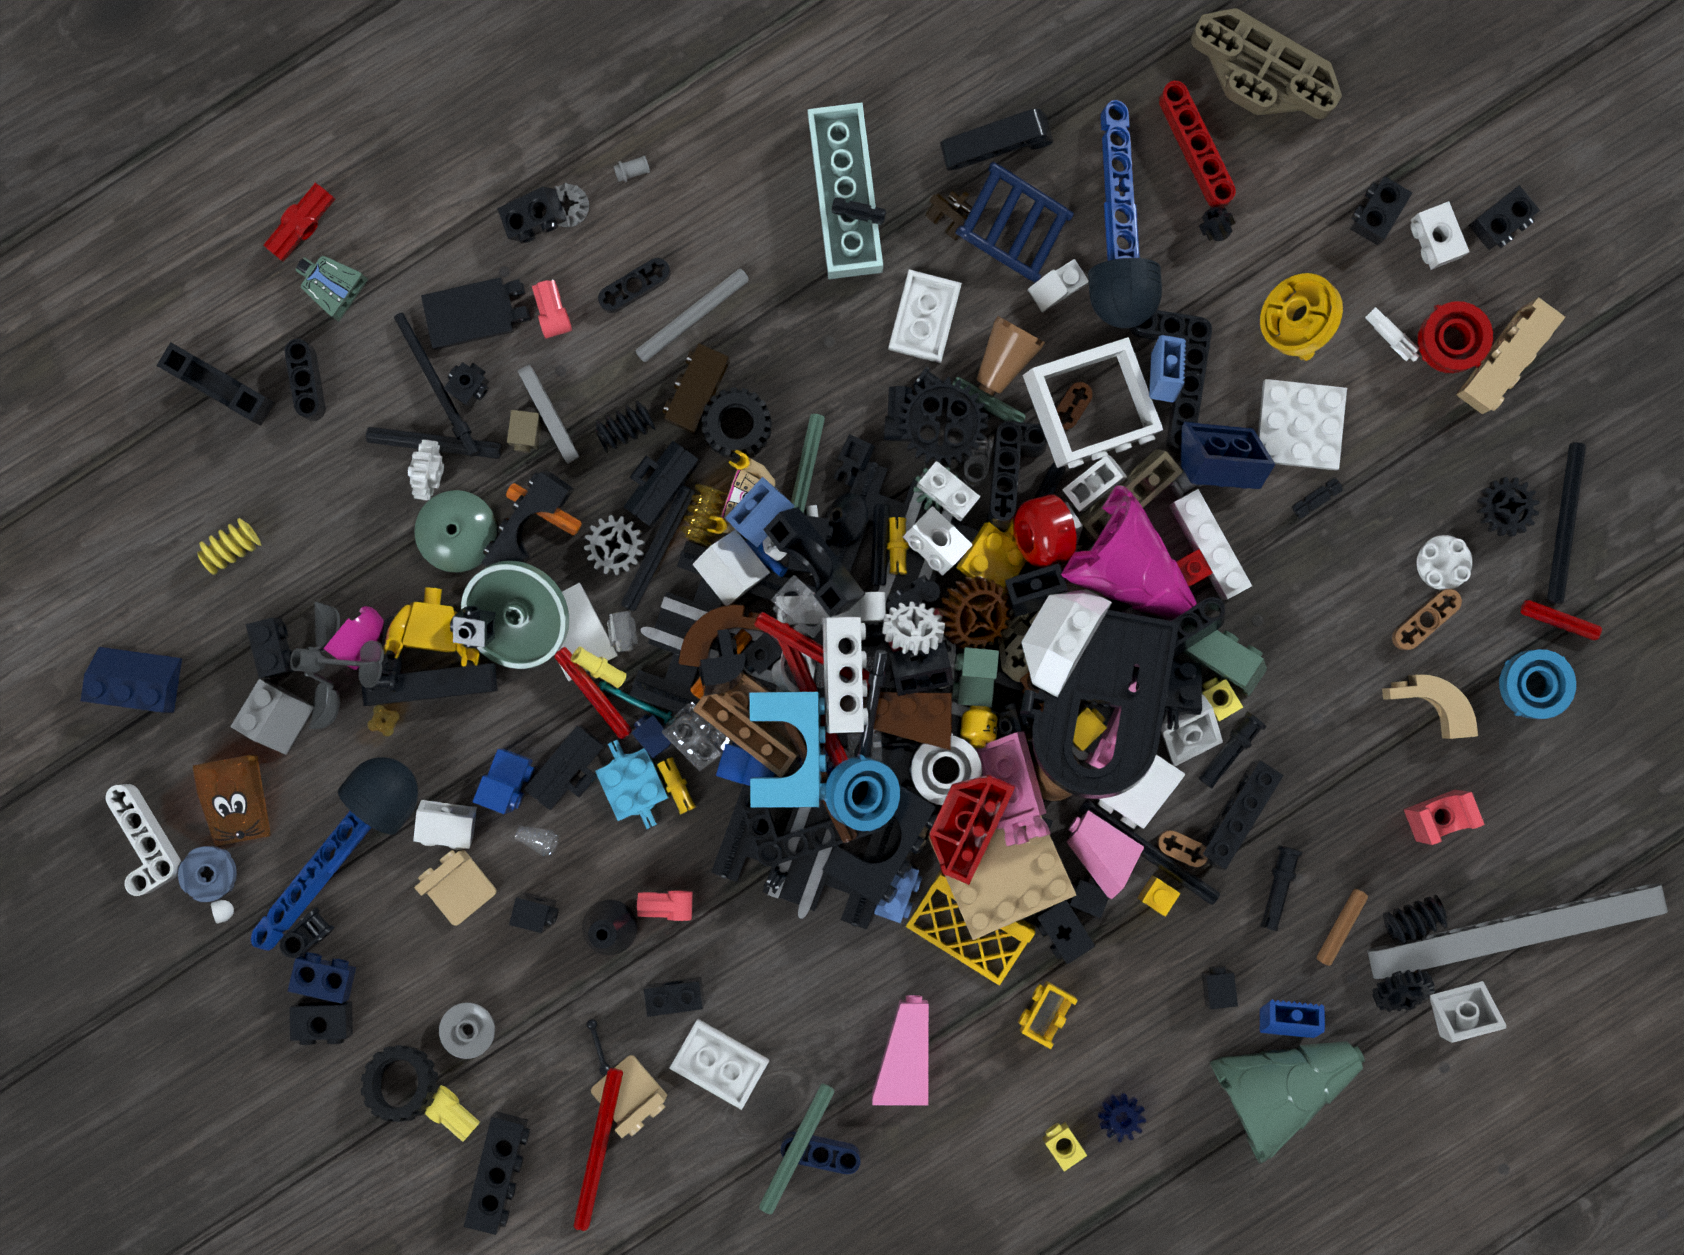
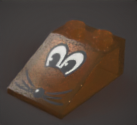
[192,755,271,846]

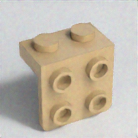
[414,849,497,926]
[591,1055,667,1138]

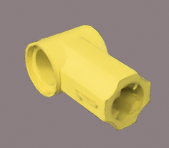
[425,1085,480,1142]

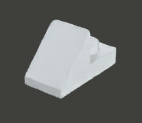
[1028,259,1089,313]

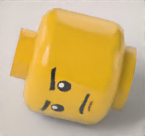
[960,706,998,748]

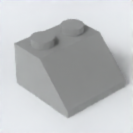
[231,679,314,755]

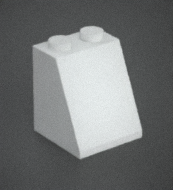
[1097,755,1185,829]

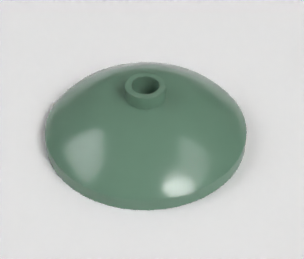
[415,490,498,573]

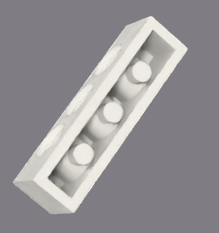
[823,617,868,733]

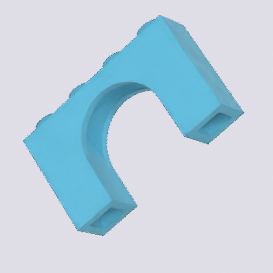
[749,692,826,807]

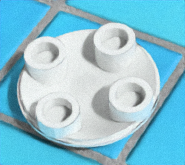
[1417,535,1472,590]

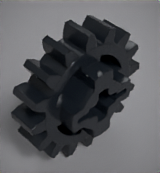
[1476,477,1540,537]
[1372,969,1435,1012]

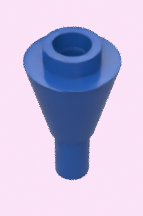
[745,539,787,577]

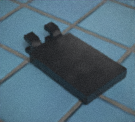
[421,277,531,350]

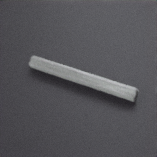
[636,269,749,362]

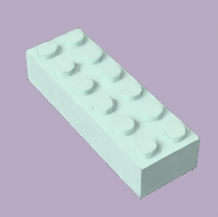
[808,103,883,279]

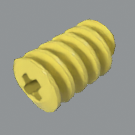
[197,518,262,575]

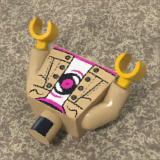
[707,450,778,535]

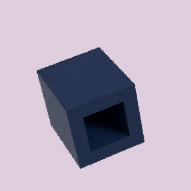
[632,714,676,758]

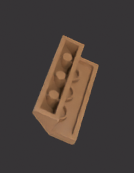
[693,670,800,777]

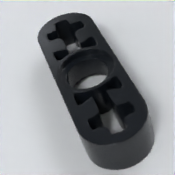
[598,258,671,313]

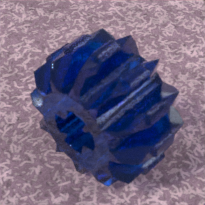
[1098,1093,1146,1142]

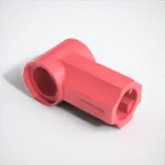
[532,280,572,339]
[637,891,693,921]

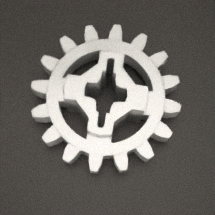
[408,440,444,500]
[882,602,945,655]

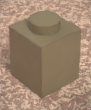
[507,410,543,453]

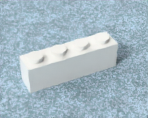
[1169,489,1252,601]

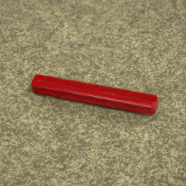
[554,647,632,739]

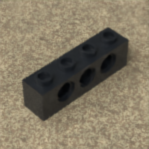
[1195,760,1284,870]
[463,1111,530,1235]

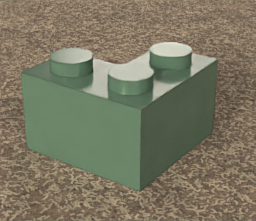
[952,647,999,708]

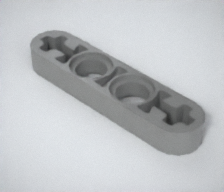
[518,364,580,464]

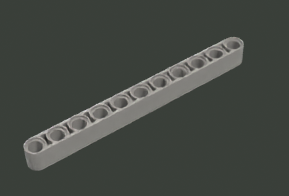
[1367,884,1668,979]

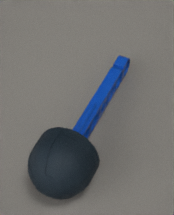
[1088,100,1162,328]
[251,757,418,951]

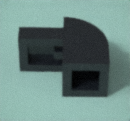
[699,629,745,696]

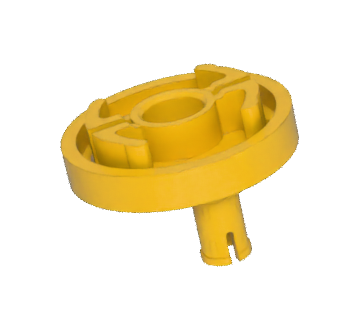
[1260,273,1343,361]

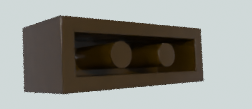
[663,343,730,435]

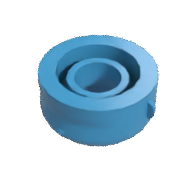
[1499,649,1576,719]
[824,754,900,832]

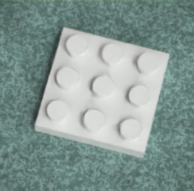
[1258,379,1347,470]

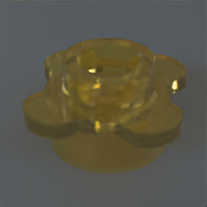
[367,705,400,736]

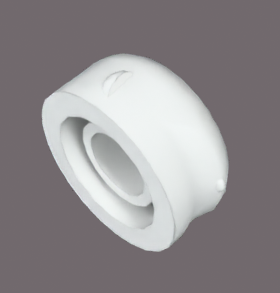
[909,734,982,805]

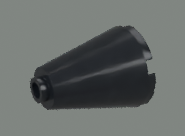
[582,899,638,955]

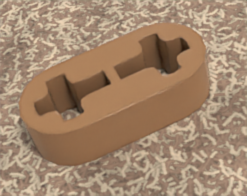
[1157,830,1206,867]

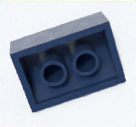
[1181,422,1275,489]
[80,647,182,713]

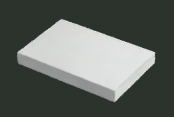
[888,270,962,363]
[554,583,618,681]
[669,1019,769,1110]

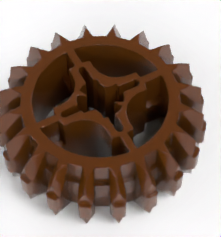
[938,576,1012,649]

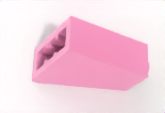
[1067,810,1144,899]

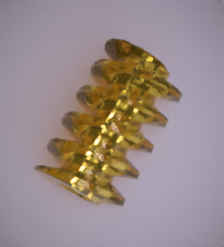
[680,484,726,546]

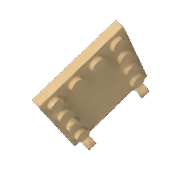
[928,816,1076,940]

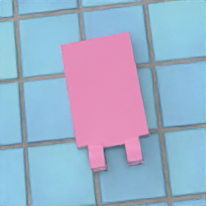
[976,732,1050,846]

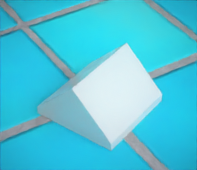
[693,529,770,606]
[1430,981,1506,1043]

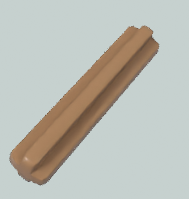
[1317,889,1368,966]

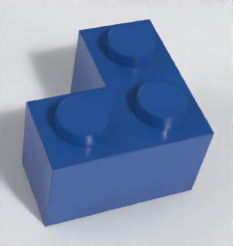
[473,748,534,814]

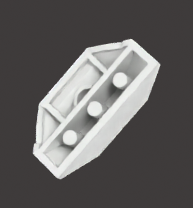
[1021,589,1112,697]

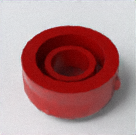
[1418,301,1493,373]
[1013,495,1077,568]

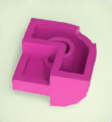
[323,606,384,670]

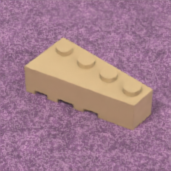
[1456,297,1565,414]

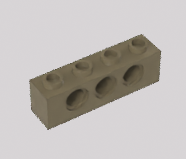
[1078,449,1183,543]

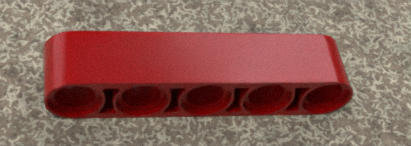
[1159,81,1236,209]

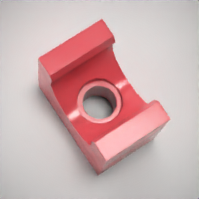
[1404,790,1485,845]

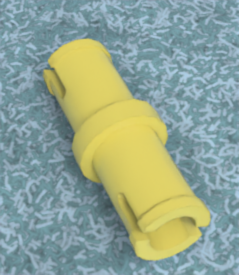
[571,646,626,688]

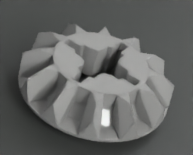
[545,183,589,227]

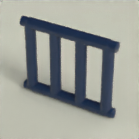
[955,162,1074,283]

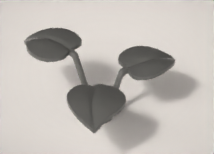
[290,602,384,729]

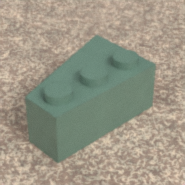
[1183,625,1267,696]

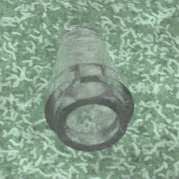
[515,825,559,856]

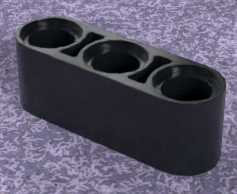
[285,339,326,421]

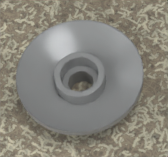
[439,1002,495,1059]

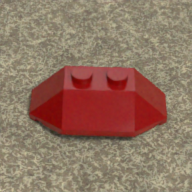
[929,775,1015,885]

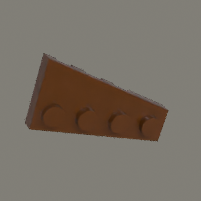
[840,692,952,750]

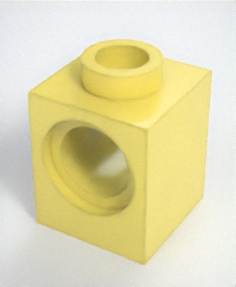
[1202,677,1243,721]
[1043,1122,1087,1172]

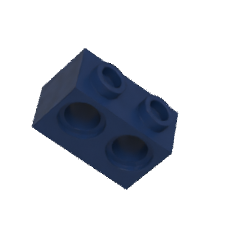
[288,952,356,1004]

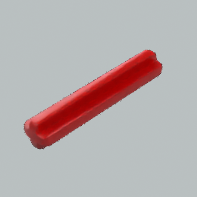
[1520,600,1602,640]

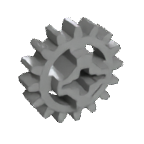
[584,515,645,576]

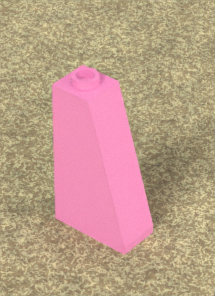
[872,995,929,1105]

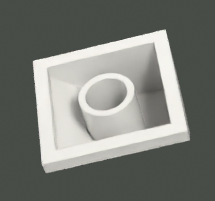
[1161,693,1223,767]

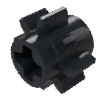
[1199,207,1236,241]

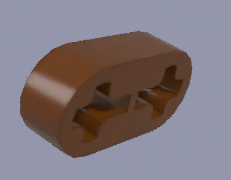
[1056,382,1092,431]

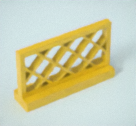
[906,869,1035,986]

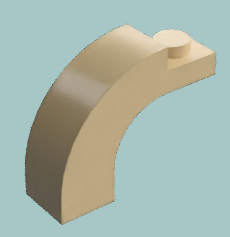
[1382,675,1478,739]

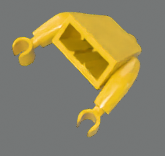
[383,587,479,667]

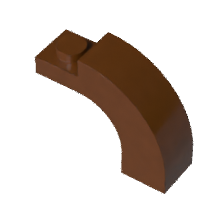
[679,605,764,667]

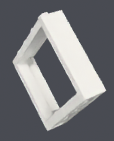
[1023,337,1163,469]

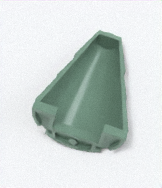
[1209,1041,1365,1164]

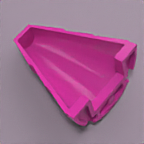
[1061,486,1197,621]

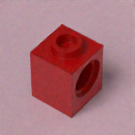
[1176,549,1213,586]

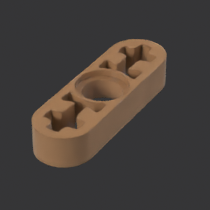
[1392,589,1462,650]

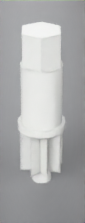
[1365,307,1419,362]

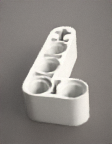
[776,592,886,625]
[106,784,181,896]

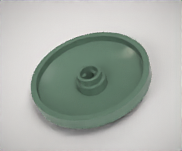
[461,561,569,669]

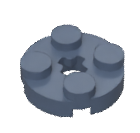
[178,846,237,902]

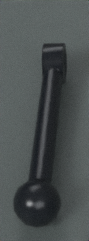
[586,1019,611,1076]

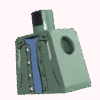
[296,255,368,322]

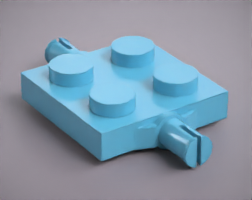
[595,739,669,829]

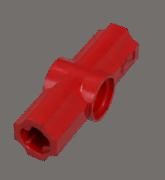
[263,182,336,262]

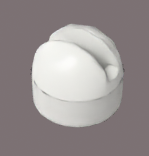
[211,900,234,924]

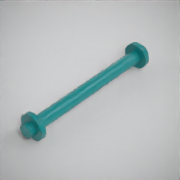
[598,681,673,724]

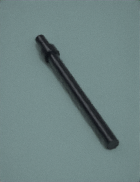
[394,312,480,457]
[852,650,887,805]

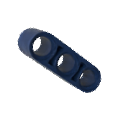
[781,1132,860,1174]

